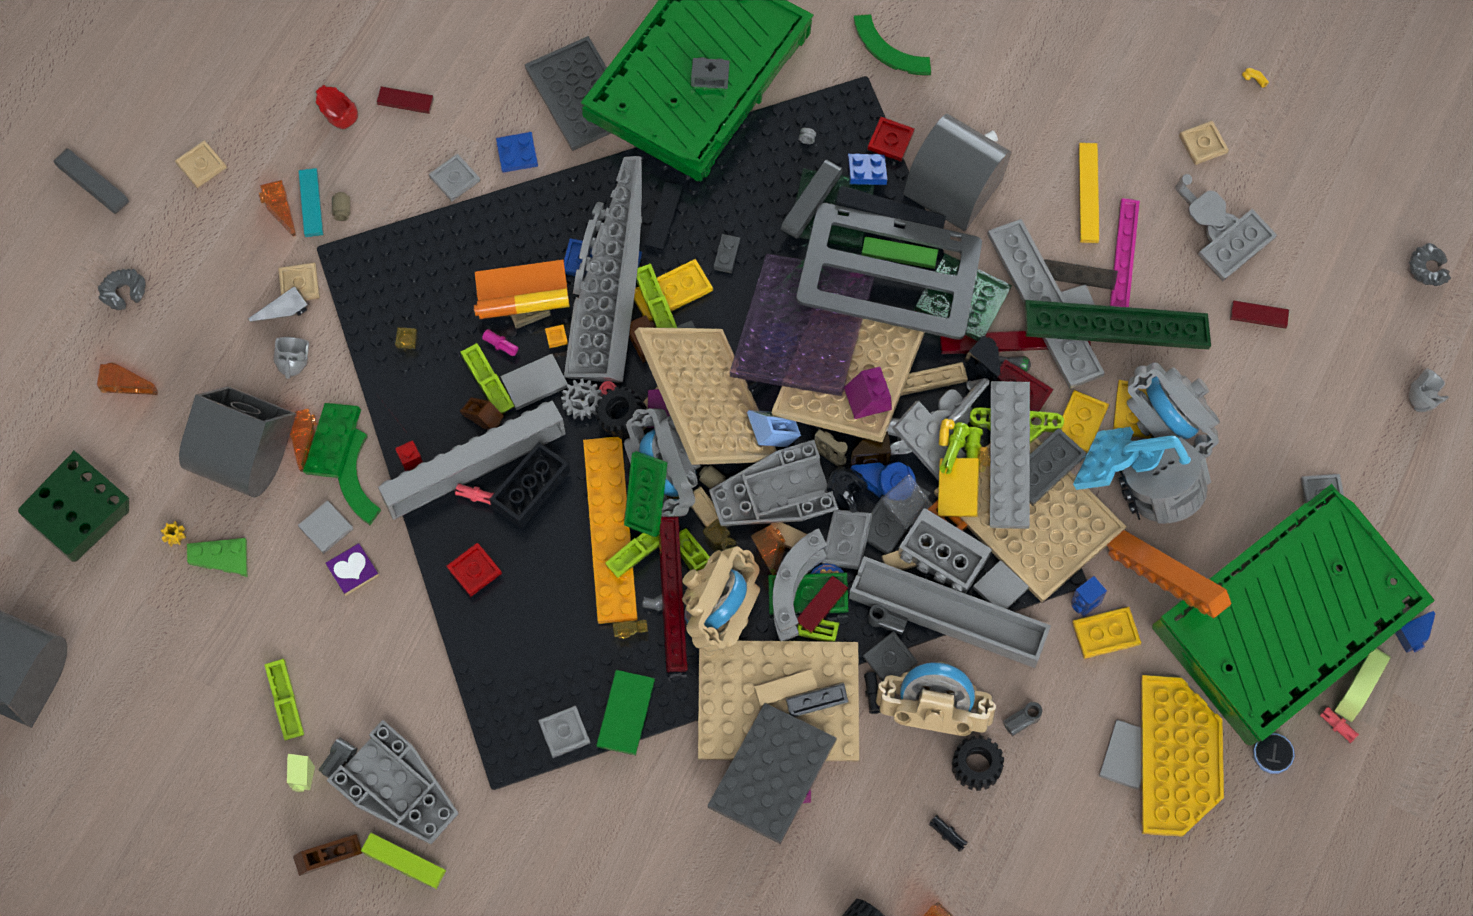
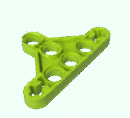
[969,408,1064,443]

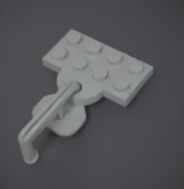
[1176,174,1277,281]
[892,378,990,481]

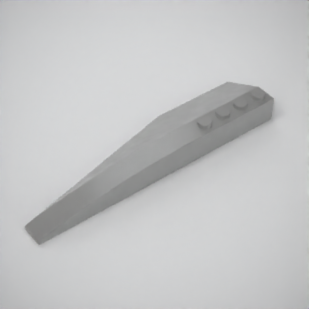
[564,156,642,382]

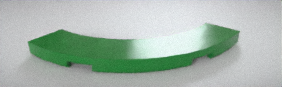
[853,14,931,75]
[338,428,381,526]

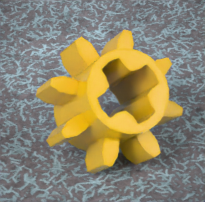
[160,521,186,547]

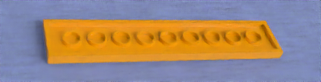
[583,437,637,624]

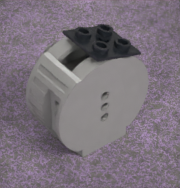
[1118,437,1211,524]

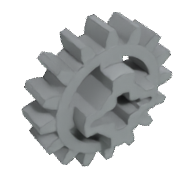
[561,379,602,420]

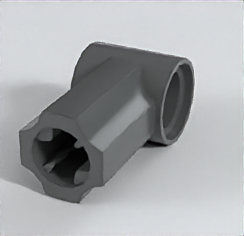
[867,604,908,635]
[1003,702,1042,737]
[318,738,357,778]

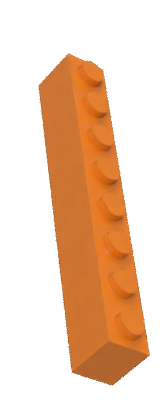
[1107,530,1232,618]

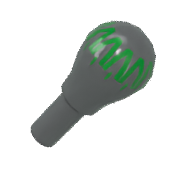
[999,356,1031,372]

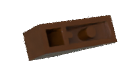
[293,834,362,876]

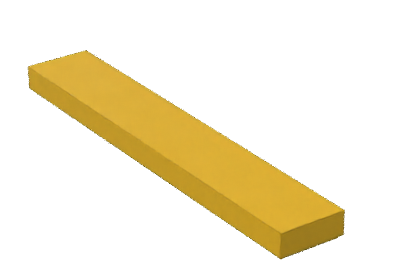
[1079,143,1099,243]

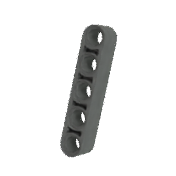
[53,148,129,214]
[781,160,843,239]

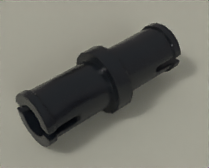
[864,672,881,714]
[929,815,968,852]

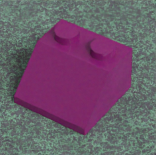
[844,366,892,419]

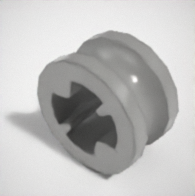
[799,128,816,144]

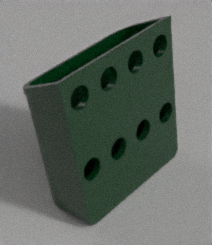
[18,450,129,562]

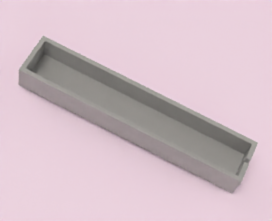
[378,401,566,520]
[849,556,1051,668]

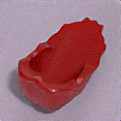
[316,85,358,129]

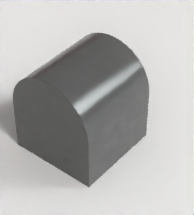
[903,113,1012,232]
[179,386,296,498]
[0,610,67,728]

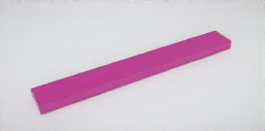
[1110,198,1140,307]

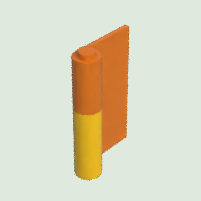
[474,260,570,319]

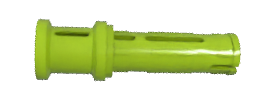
[939,422,970,474]
[964,427,983,458]

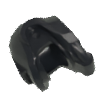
[826,466,868,513]

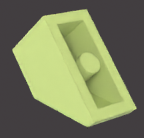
[287,754,315,792]

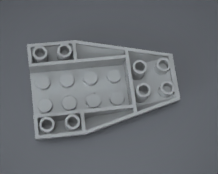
[709,440,838,526]
[327,720,459,844]

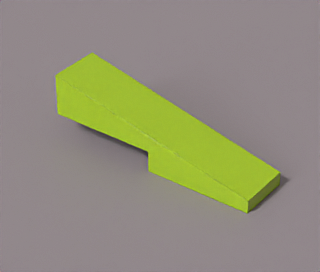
[636,264,677,328]
[461,343,515,414]
[605,533,659,578]
[264,659,304,741]
[361,833,446,889]

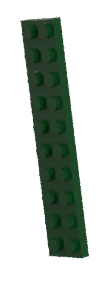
[1024,300,1211,350]

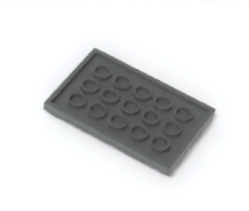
[524,36,623,151]
[708,703,837,844]

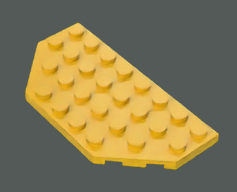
[1141,675,1224,837]

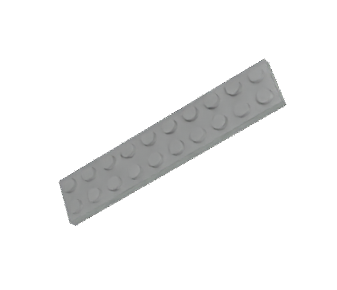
[987,219,1105,389]

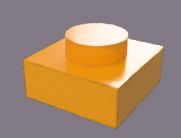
[545,325,568,348]

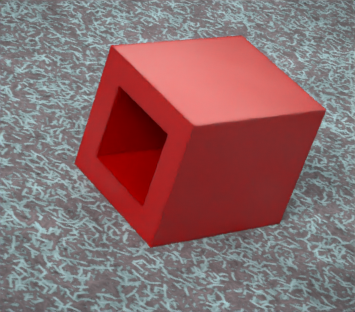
[395,440,423,471]

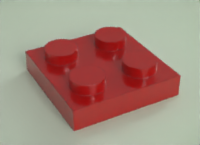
[868,117,915,162]
[446,543,502,597]

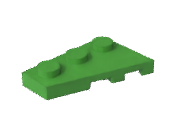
[187,538,248,577]

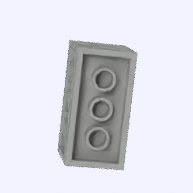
[899,508,992,594]

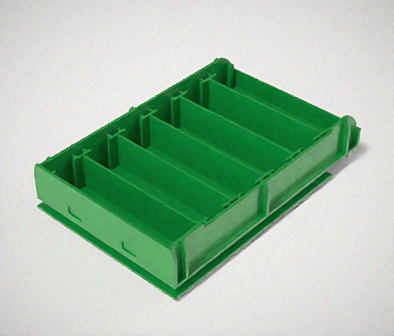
[581,0,814,182]
[1152,484,1435,746]

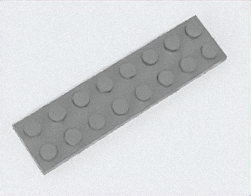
[990,381,1030,529]

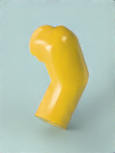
[1242,68,1269,88]
[939,418,955,446]

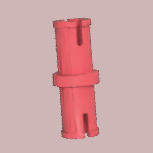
[455,483,494,505]
[1320,707,1359,743]

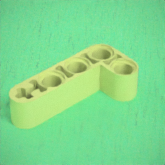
[1334,648,1391,722]

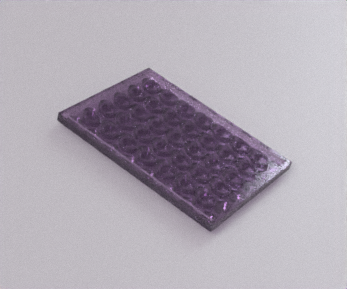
[729,254,875,396]

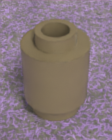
[332,192,351,221]
[699,465,726,489]

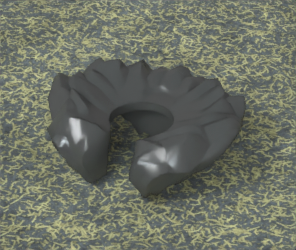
[1409,243,1451,286]
[98,269,146,310]

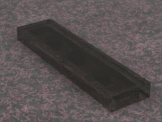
[1044,259,1118,290]

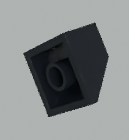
[964,335,1000,384]

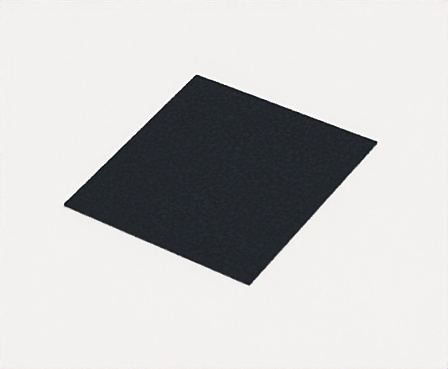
[317,76,1087,790]

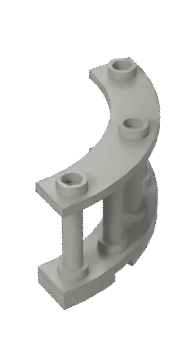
[573,202,642,295]
[773,528,827,642]

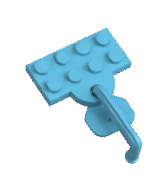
[1073,427,1191,490]

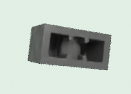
[691,57,730,89]

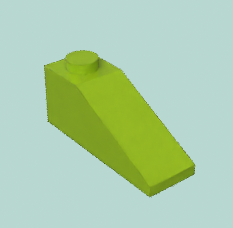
[679,529,710,571]

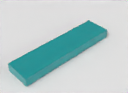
[299,168,324,237]

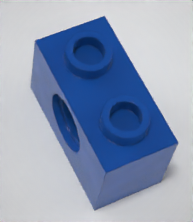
[1071,576,1107,617]

